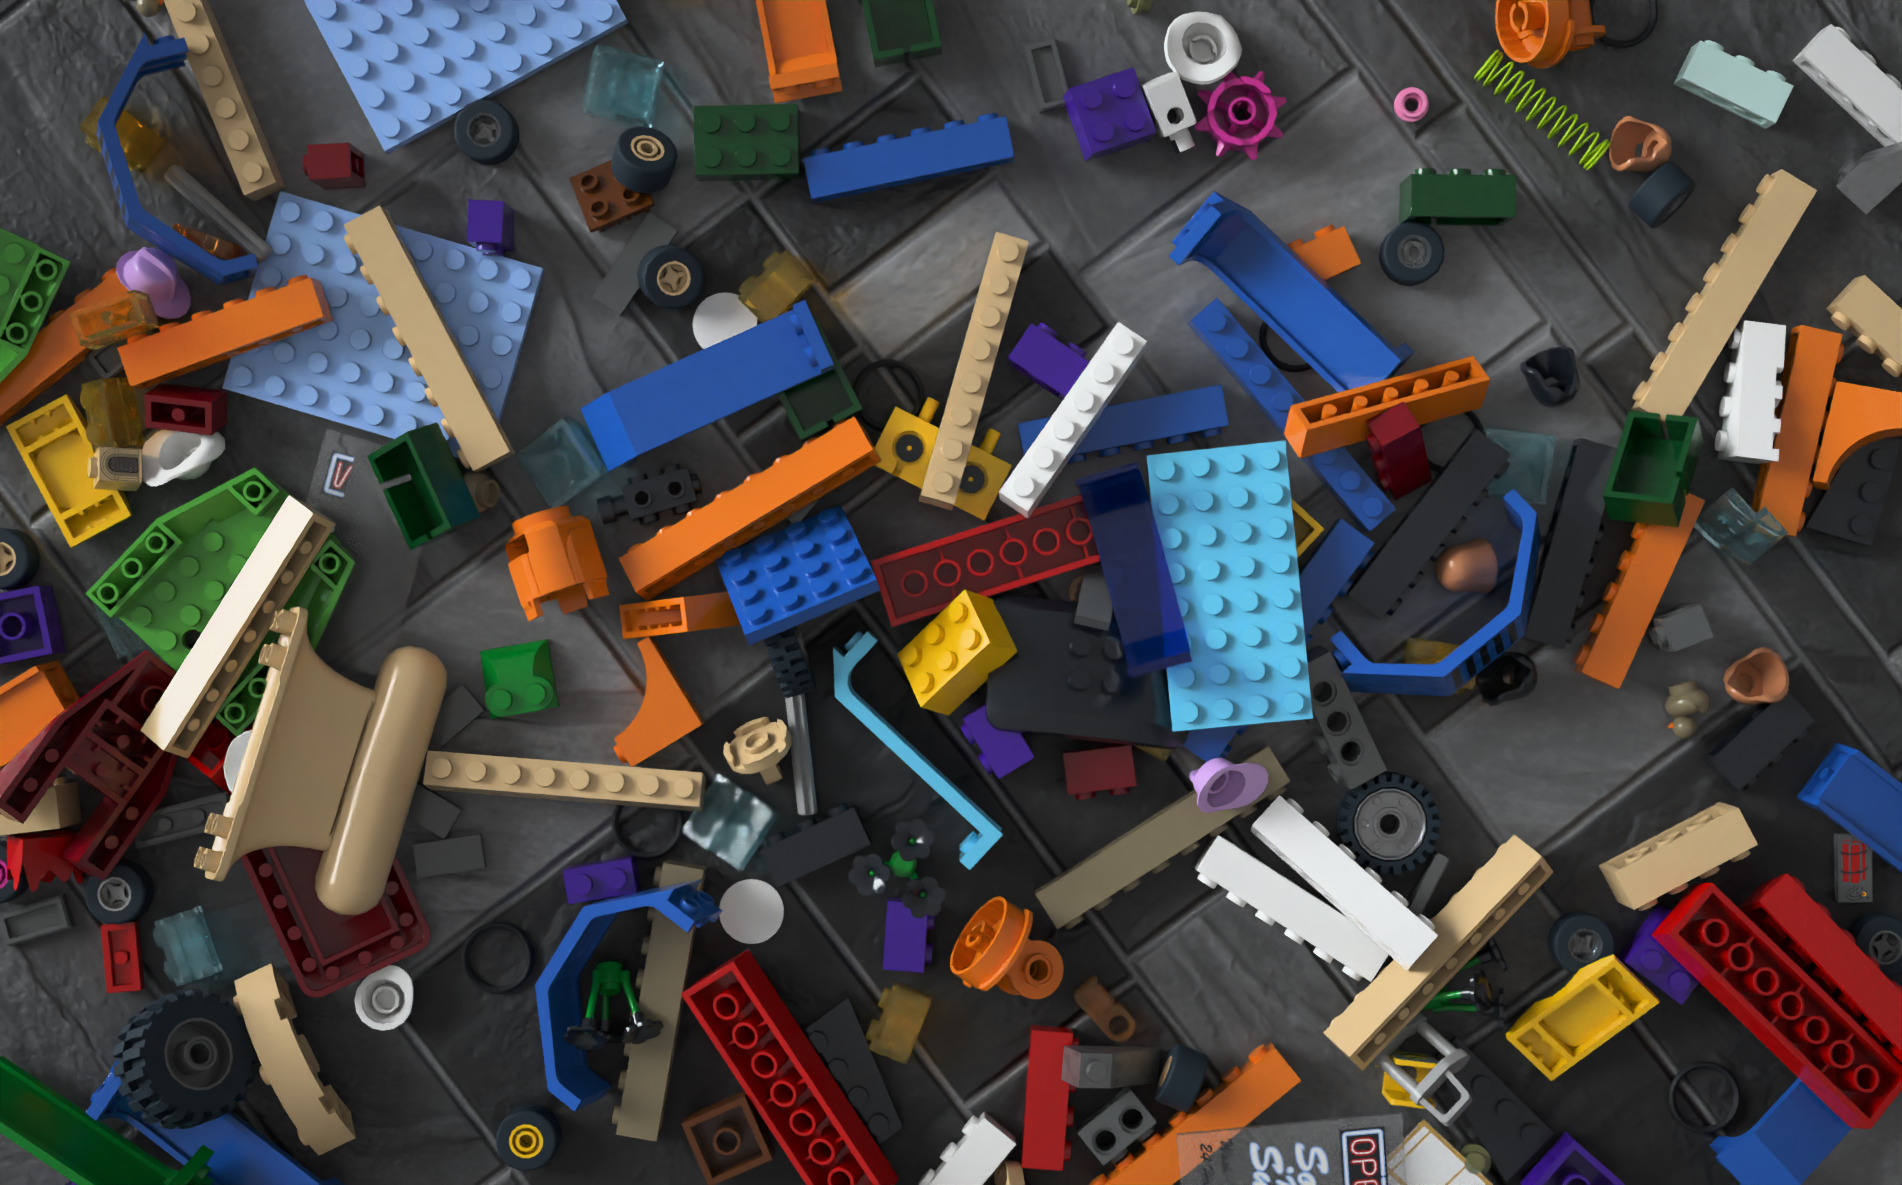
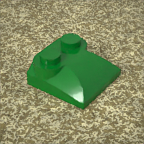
[480,639,560,719]

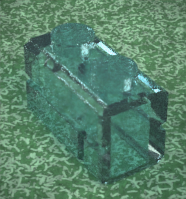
[153,905,223,987]

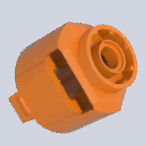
[505,506,610,622]

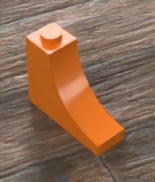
[1813,381,1902,490]
[619,592,741,639]
[613,636,705,767]

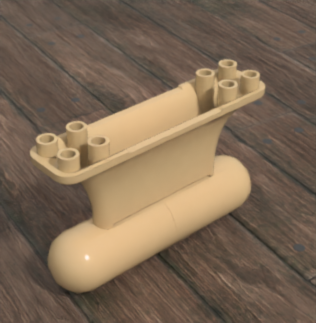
[194,607,447,916]

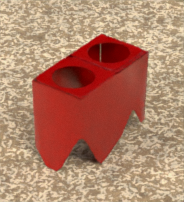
[7,829,84,893]

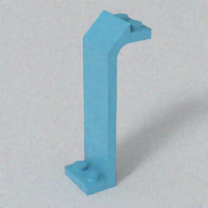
[833,630,1003,870]

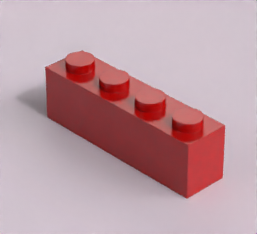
[1021,1025,1079,1171]

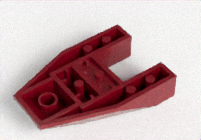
[0,650,178,881]

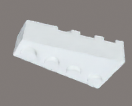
[1715,320,1786,464]

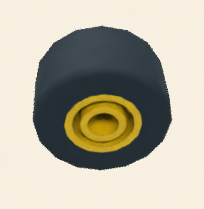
[496,1105,561,1171]

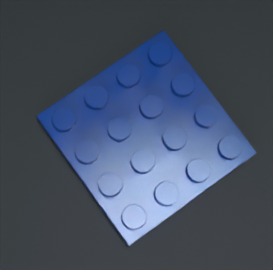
[715,505,880,645]

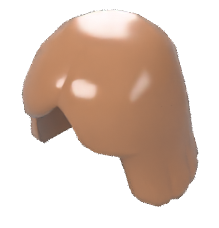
[1609,116,1672,172]
[1435,538,1498,594]
[1723,647,1789,706]

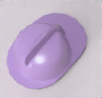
[116,247,191,319]
[1189,757,1269,813]

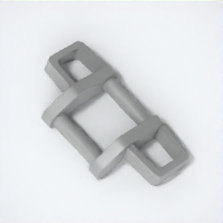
[1371,1012,1472,1126]

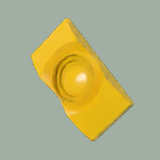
[6,394,134,548]
[1506,954,1660,1081]

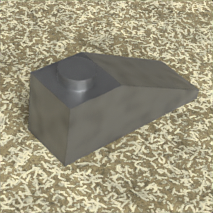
[1836,142,1902,215]
[1061,1045,1160,1088]

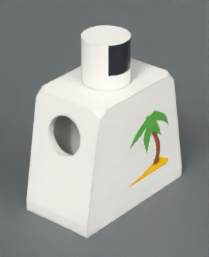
[1140,71,1197,154]

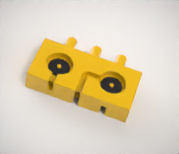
[874,397,1012,521]

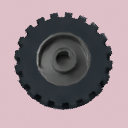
[113,989,257,1129]

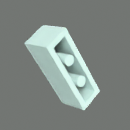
[1674,40,1794,129]

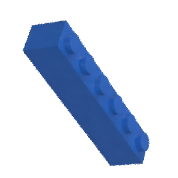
[803,113,1014,204]
[1017,385,1229,464]

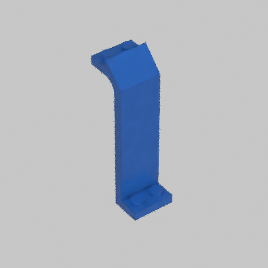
[1169,191,1415,392]
[580,300,835,472]
[1796,742,1902,873]
[1709,983,1902,1185]
[86,1060,345,1185]

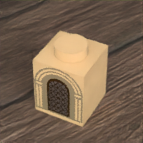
[88,446,142,491]

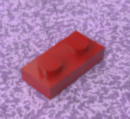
[100,920,145,993]

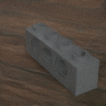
[1305,645,1387,790]

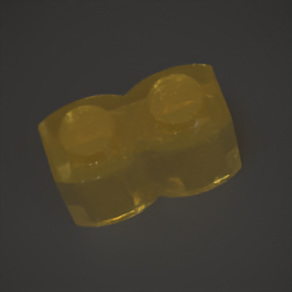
[738,250,816,323]

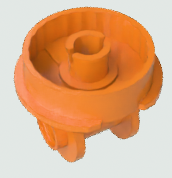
[1495,0,1606,68]
[950,896,1064,999]

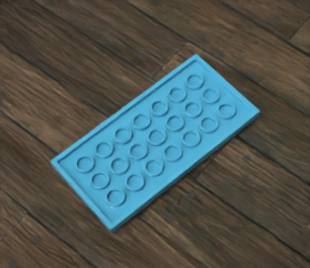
[1147,440,1313,732]

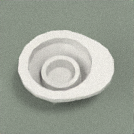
[354,965,414,1031]

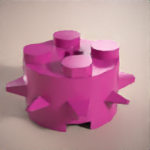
[1194,71,1286,160]

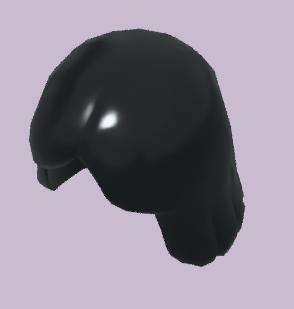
[1520,346,1580,408]
[1476,651,1538,706]

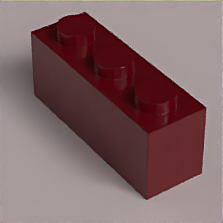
[1365,402,1432,500]

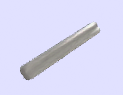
[164,165,272,262]
[785,693,818,816]

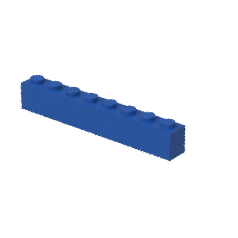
[1187,298,1396,532]
[1183,519,1375,762]

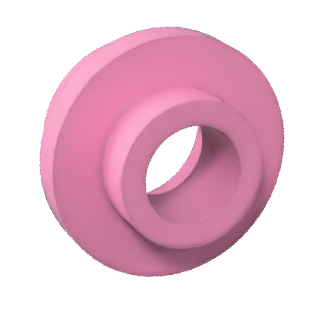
[1394,87,1429,122]

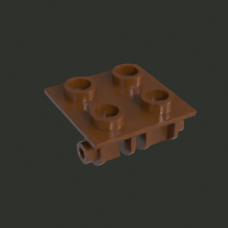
[569,160,655,233]

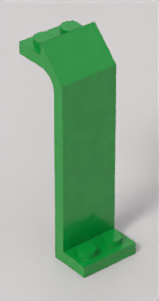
[0,1056,214,1185]

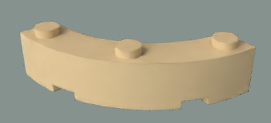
[233,963,356,1156]

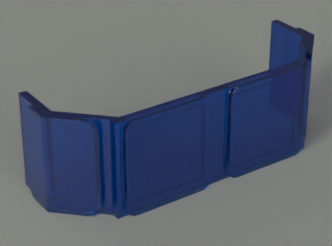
[1075,462,1193,679]

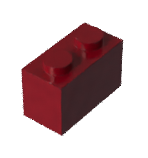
[302,142,366,190]
[144,383,227,435]
[1062,744,1137,800]

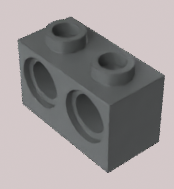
[1645,604,1714,652]
[1076,1086,1157,1166]

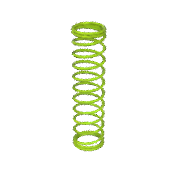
[1474,49,1611,171]

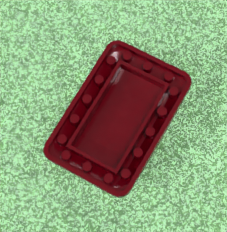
[241,846,431,998]

